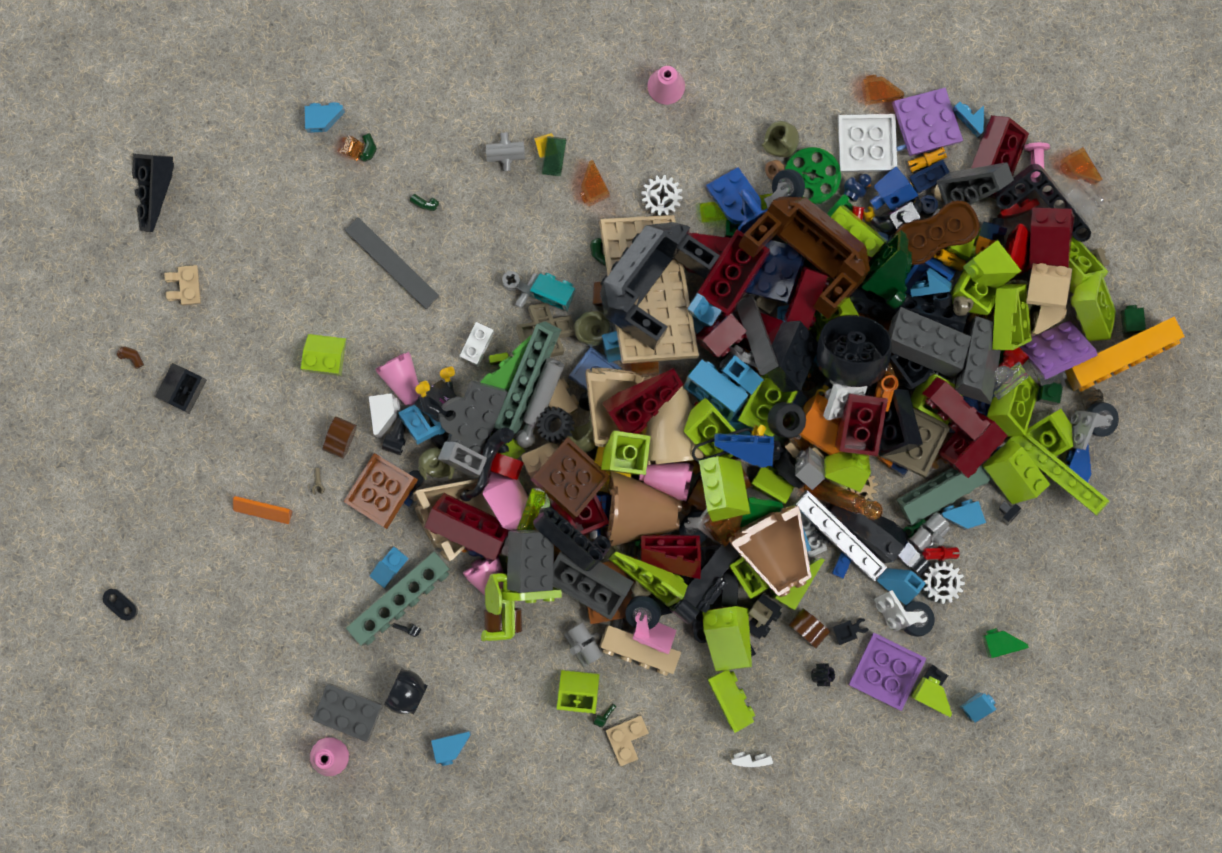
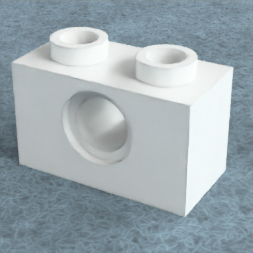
[460,322,494,367]

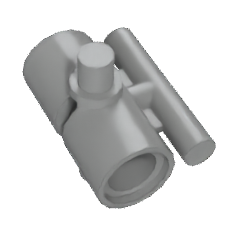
[486,133,525,171]
[909,512,951,554]
[564,623,603,667]

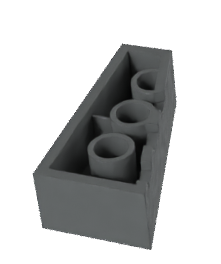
[936,163,1014,205]

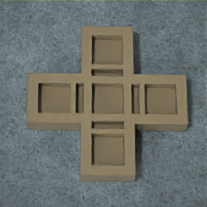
[516,303,575,357]

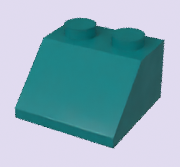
[530,273,576,312]

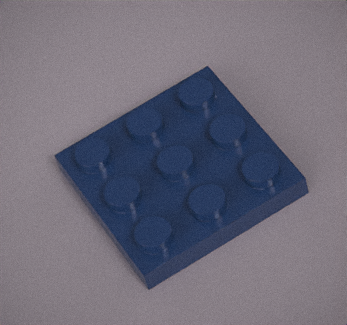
[745,240,806,304]

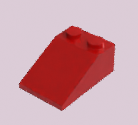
[1005,224,1031,276]

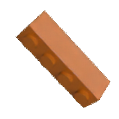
[799,393,869,456]

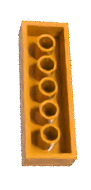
[1063,316,1185,392]

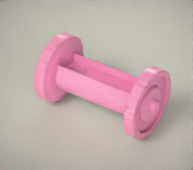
[1024,142,1050,187]

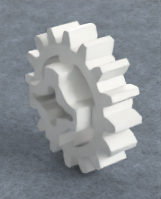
[642,175,683,216]
[923,562,965,604]

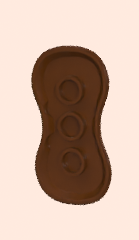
[895,201,980,265]

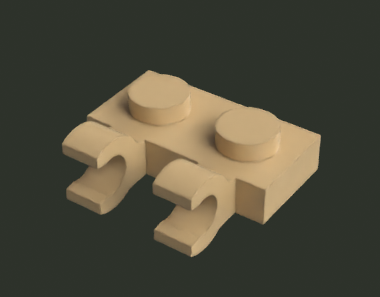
[164,265,201,306]

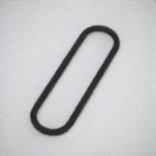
[692,428,752,462]

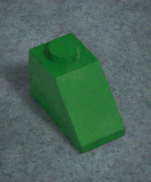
[982,628,1029,658]

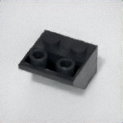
[155,363,207,414]

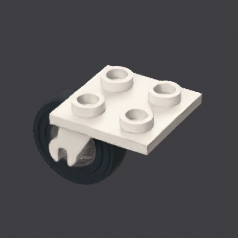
[873,590,935,637]

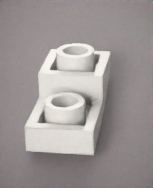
[801,515,827,558]
[730,752,773,767]

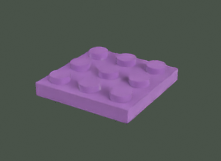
[892,88,963,156]
[1020,320,1097,380]
[848,633,927,711]

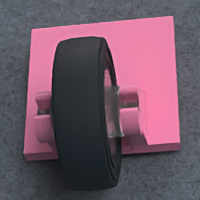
[625,596,677,654]

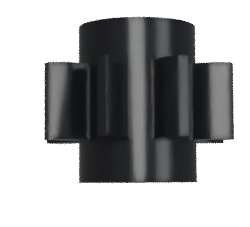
[811,663,835,687]

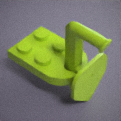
[481,573,562,642]

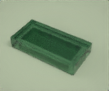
[542,136,567,176]

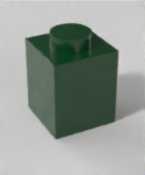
[1120,305,1146,334]
[1037,381,1064,406]

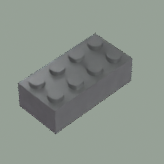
[888,307,971,378]

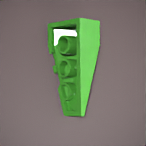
[480,335,532,401]

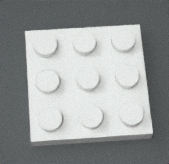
[838,114,897,172]

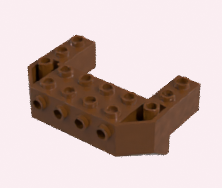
[738,197,870,319]

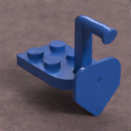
[706,167,768,234]

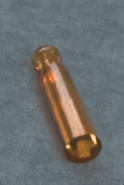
[803,480,883,520]

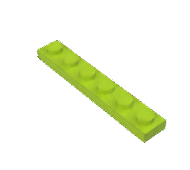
[1010,433,1110,516]

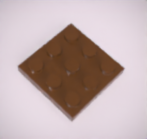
[530,437,611,519]

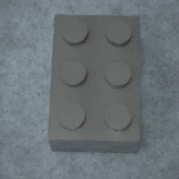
[507,529,554,593]
[313,683,383,742]

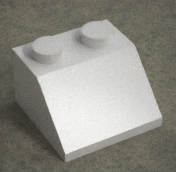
[369,393,401,438]

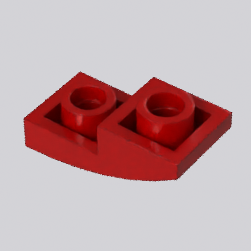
[998,198,1040,219]
[490,453,524,480]

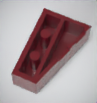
[922,377,990,440]
[641,536,701,579]

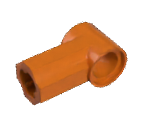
[874,371,898,412]

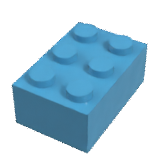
[684,360,748,423]

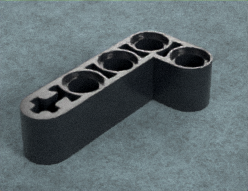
[533,507,611,571]

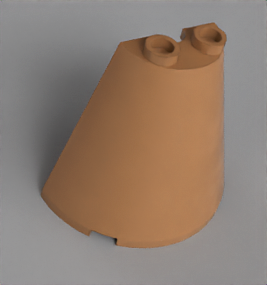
[603,471,682,547]
[729,505,811,597]

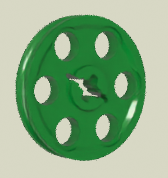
[784,147,841,205]

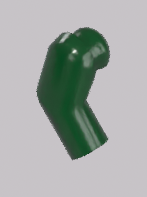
[359,133,377,162]
[410,194,439,211]
[590,238,606,266]

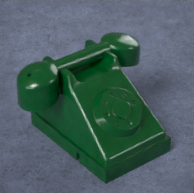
[862,230,912,309]

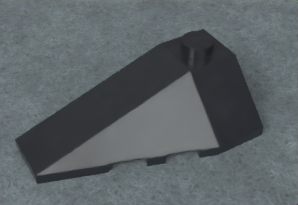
[132,153,174,232]
[887,354,934,390]

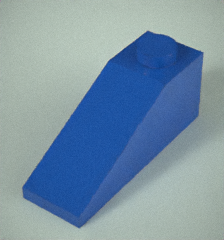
[714,434,774,468]

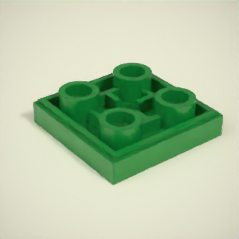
[730,497,783,527]

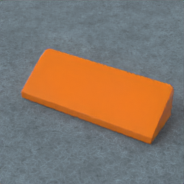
[233,496,292,524]

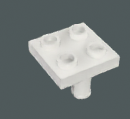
[823,380,867,420]

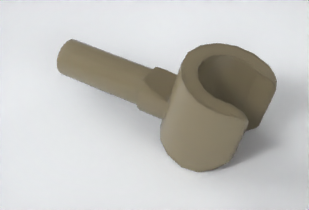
[312,468,325,495]

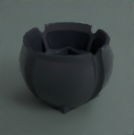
[384,668,428,715]

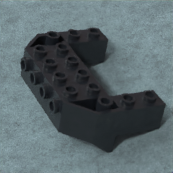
[600,222,720,350]

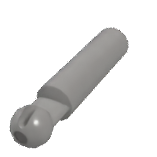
[516,358,564,448]

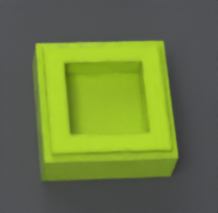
[489,352,509,365]

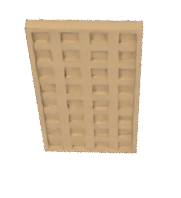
[599,215,699,364]

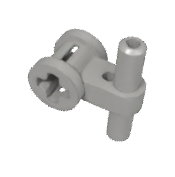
[502,271,539,308]

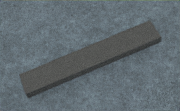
[345,217,439,309]
[736,294,779,375]

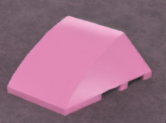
[483,472,537,531]

